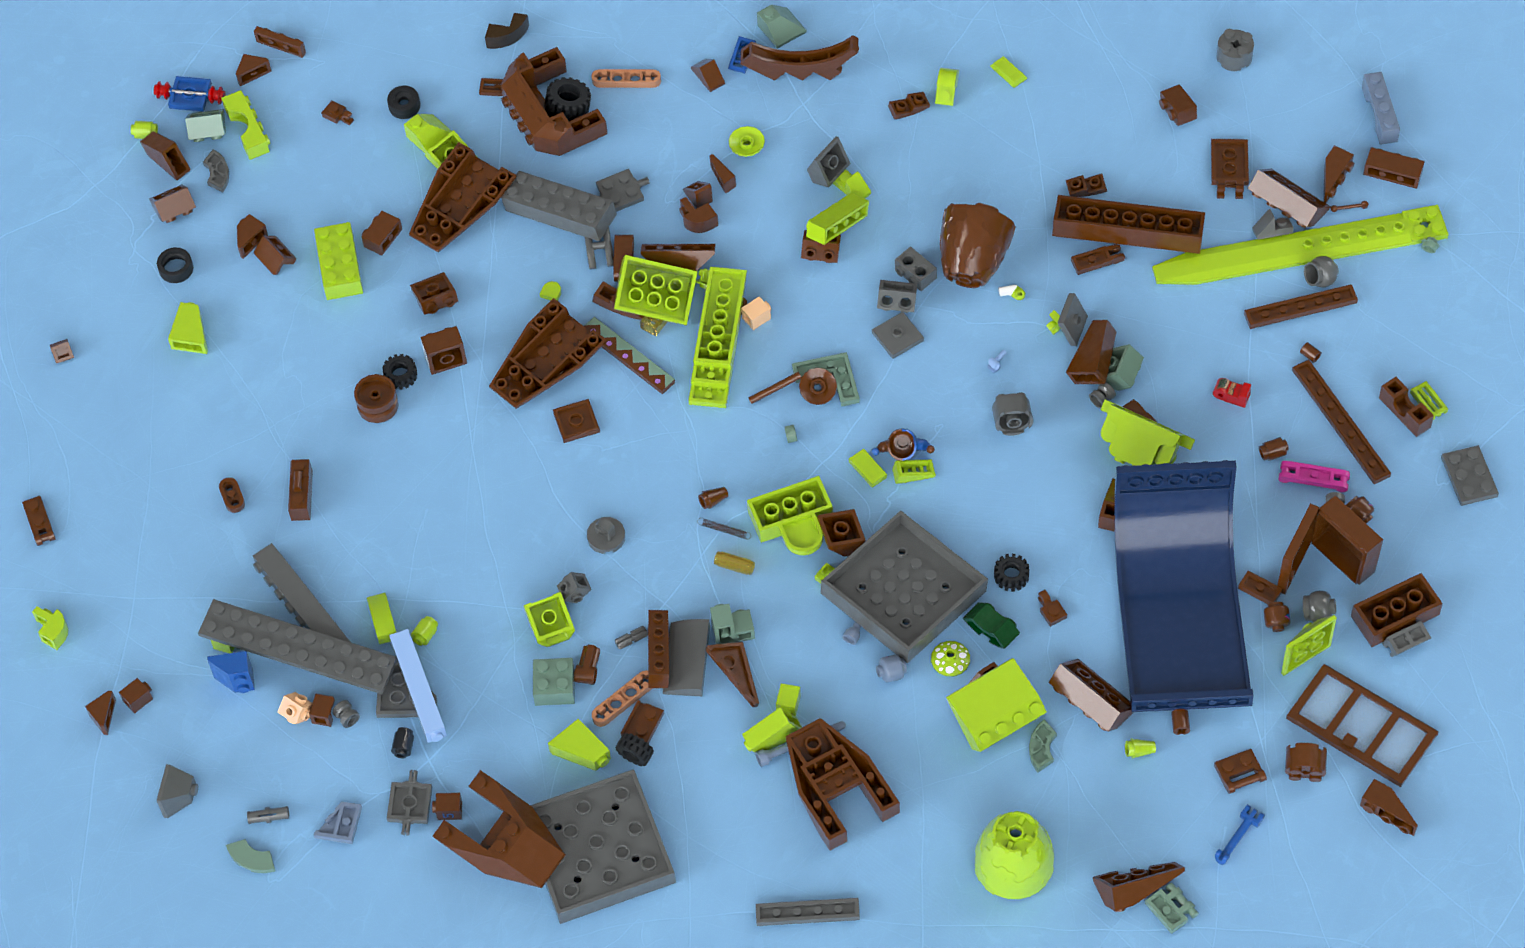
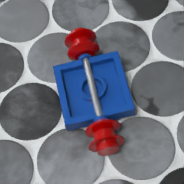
[154,76,226,112]

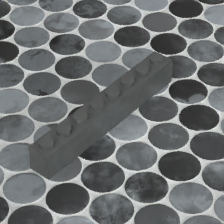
[252,543,350,642]

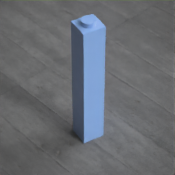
[389,629,447,743]

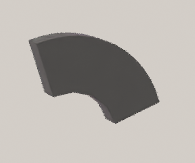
[203,149,229,192]

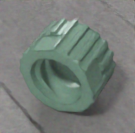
[785,425,797,443]

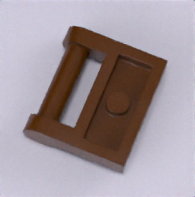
[1214,749,1267,794]

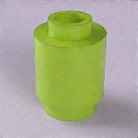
[131,121,158,139]
[411,616,438,646]

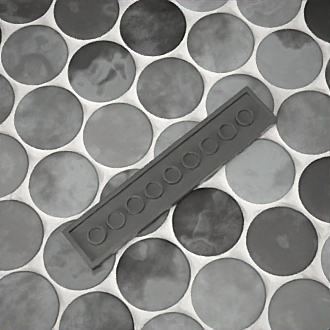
[198,599,397,695]

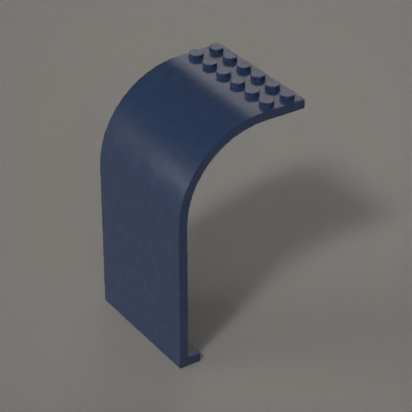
[1114,460,1254,712]

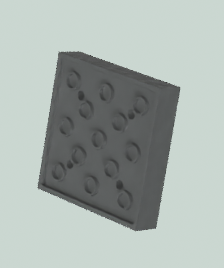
[821,511,988,663]
[531,769,676,924]

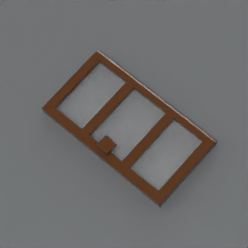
[1286,664,1439,787]

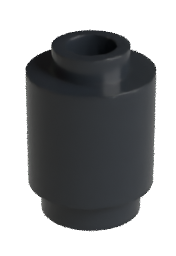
[391,727,414,759]

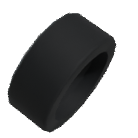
[156,247,194,283]

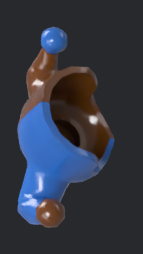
[871,428,935,461]

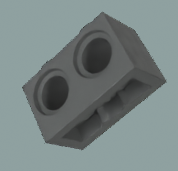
[895,246,937,291]
[877,280,917,313]

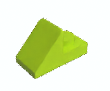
[833,169,871,199]

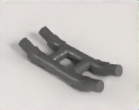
[585,227,614,270]

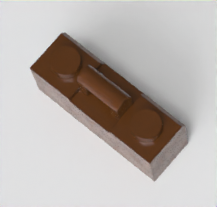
[288,459,313,521]

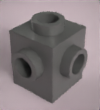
[557,572,592,603]

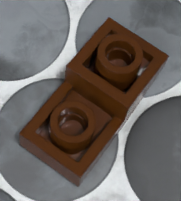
[888,92,930,120]
[1066,173,1108,197]

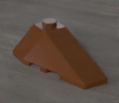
[1093,862,1185,912]

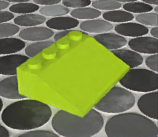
[614,255,697,325]
[946,658,1047,752]

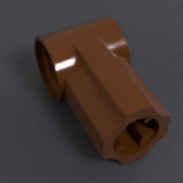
[574,644,600,685]

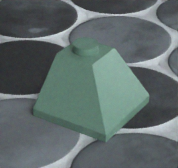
[757,5,807,49]

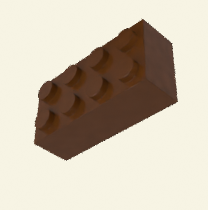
[1351,573,1443,647]

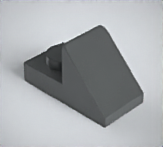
[1252,209,1293,240]

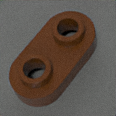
[219,477,245,513]

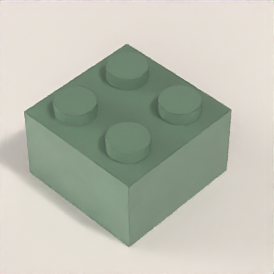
[533,658,575,706]

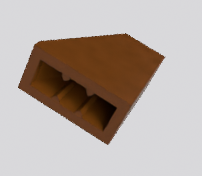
[140,131,191,180]

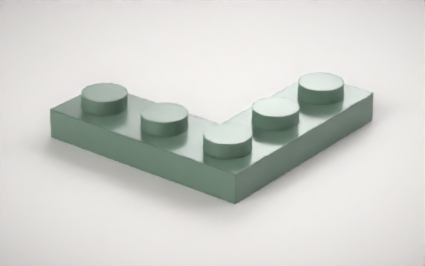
[792,352,860,407]

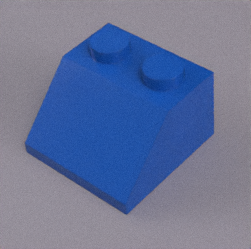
[207,651,255,693]

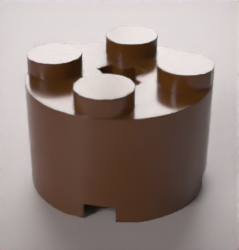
[1285,743,1327,782]

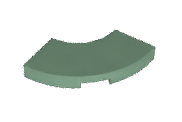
[1029,719,1057,773]
[226,839,275,873]

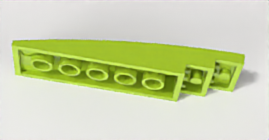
[688,267,747,408]

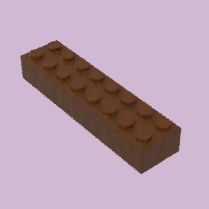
[1052,195,1205,254]

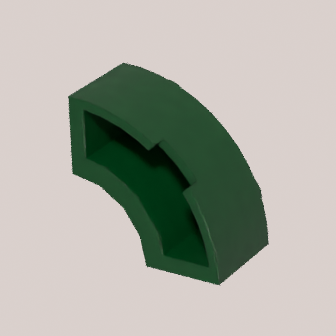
[963,602,1020,649]

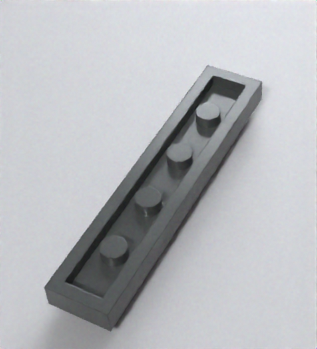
[756,898,860,926]

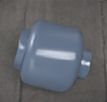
[876,655,907,682]

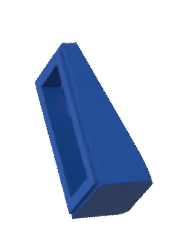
[728,36,756,74]

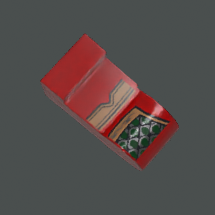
[1213,378,1252,408]

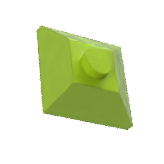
[404,114,452,153]

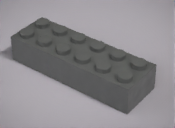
[501,171,617,241]

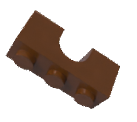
[1379,377,1434,437]

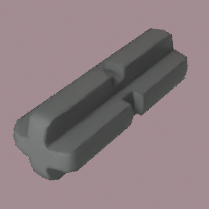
[615,626,648,649]

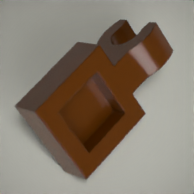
[321,100,354,125]
[1038,590,1067,627]

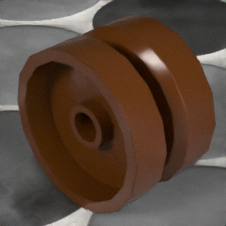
[354,374,399,423]

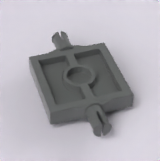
[596,169,650,212]
[387,770,432,836]

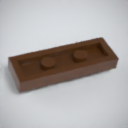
[254,26,306,58]

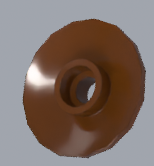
[799,368,837,405]

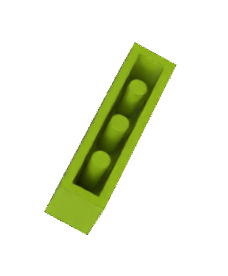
[806,192,869,245]

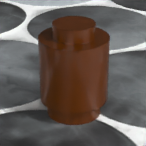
[1259,437,1289,461]

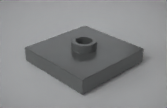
[1058,293,1088,346]
[872,312,924,359]

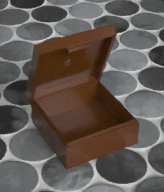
[1277,496,1383,594]

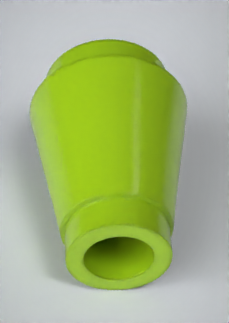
[1125,738,1156,759]

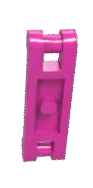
[1278,461,1350,493]

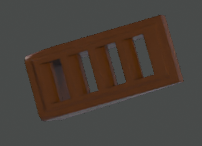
[709,154,736,193]

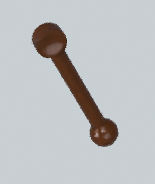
[1331,201,1369,212]

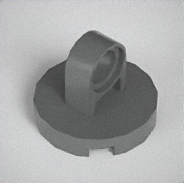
[587,517,625,554]

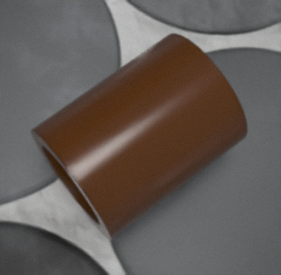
[1300,342,1322,363]

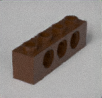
[648,610,669,688]

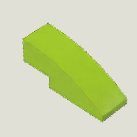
[367,592,397,645]

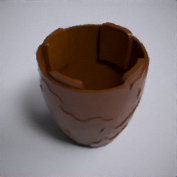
[940,203,1016,288]

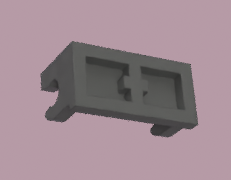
[1382,621,1431,657]

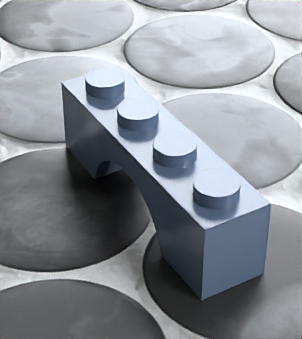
[1362,72,1400,145]

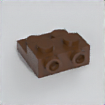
[410,272,459,315]

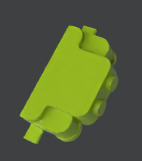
[1101,399,1195,466]

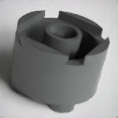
[1216,29,1254,71]
[992,392,1033,436]

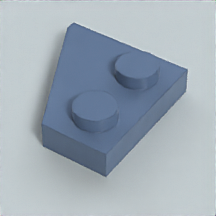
[314,801,362,844]

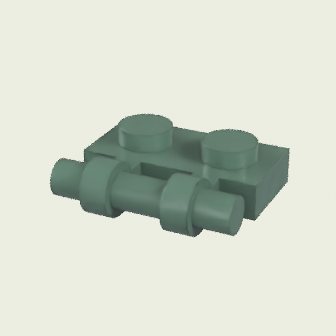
[1145,883,1199,934]

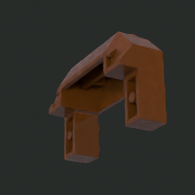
[501,47,608,156]

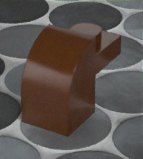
[679,197,718,233]

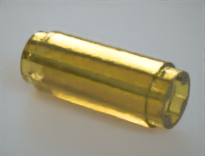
[714,551,755,575]

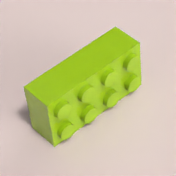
[314,222,363,300]

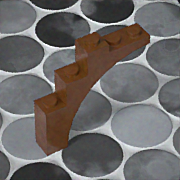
[741,35,859,81]

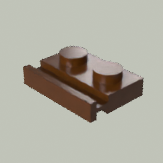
[621,700,664,743]

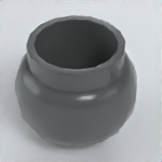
[1304,256,1339,288]
[1303,590,1336,622]

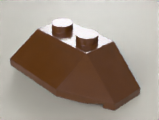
[641,244,716,271]

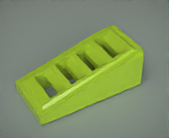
[892,459,936,484]

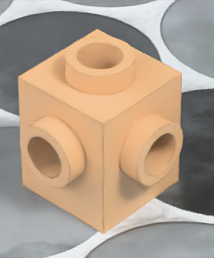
[278,692,312,724]

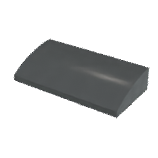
[663,619,710,697]

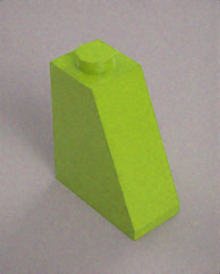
[168,302,208,354]
[742,707,802,752]
[548,719,611,771]

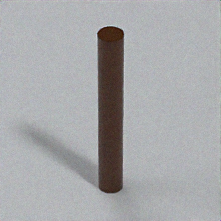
[748,371,802,404]

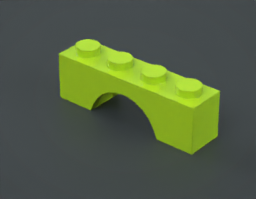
[221,90,270,160]

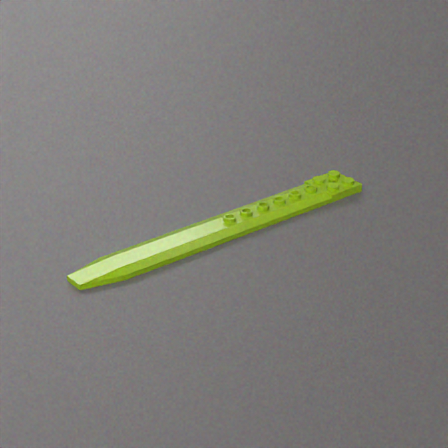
[1152,205,1449,285]

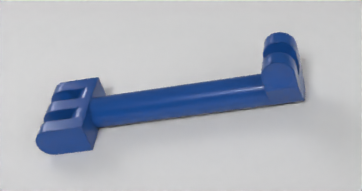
[1215,804,1265,865]

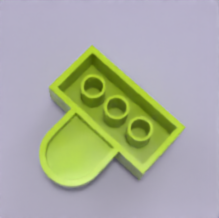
[747,476,833,555]

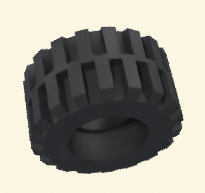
[544,77,591,121]

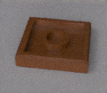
[553,399,600,443]

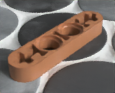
[591,69,661,88]
[592,670,652,727]

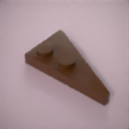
[705,642,759,707]

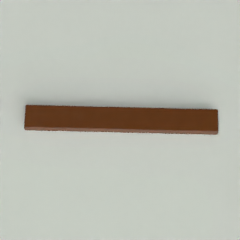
[1292,359,1391,484]

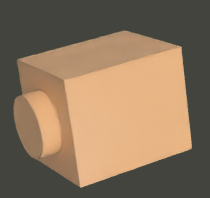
[741,297,771,330]

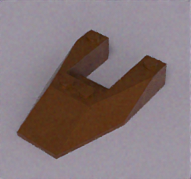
[785,718,900,851]
[432,770,566,888]

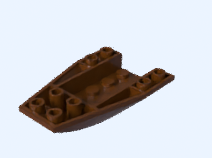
[409,142,517,253]
[489,298,607,409]

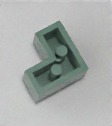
[710,604,755,644]

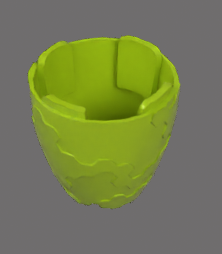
[975,811,1054,899]

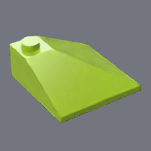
[1281,615,1337,676]

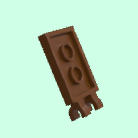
[1211,139,1249,199]

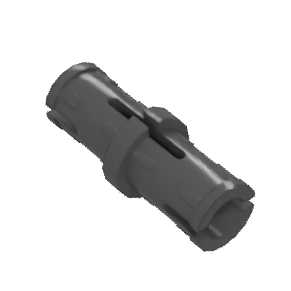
[247,806,289,824]

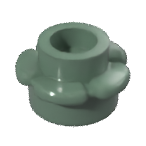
[1421,237,1440,253]

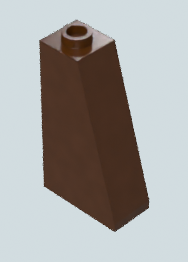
[1066,320,1117,384]

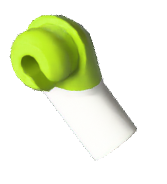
[998,285,1026,300]

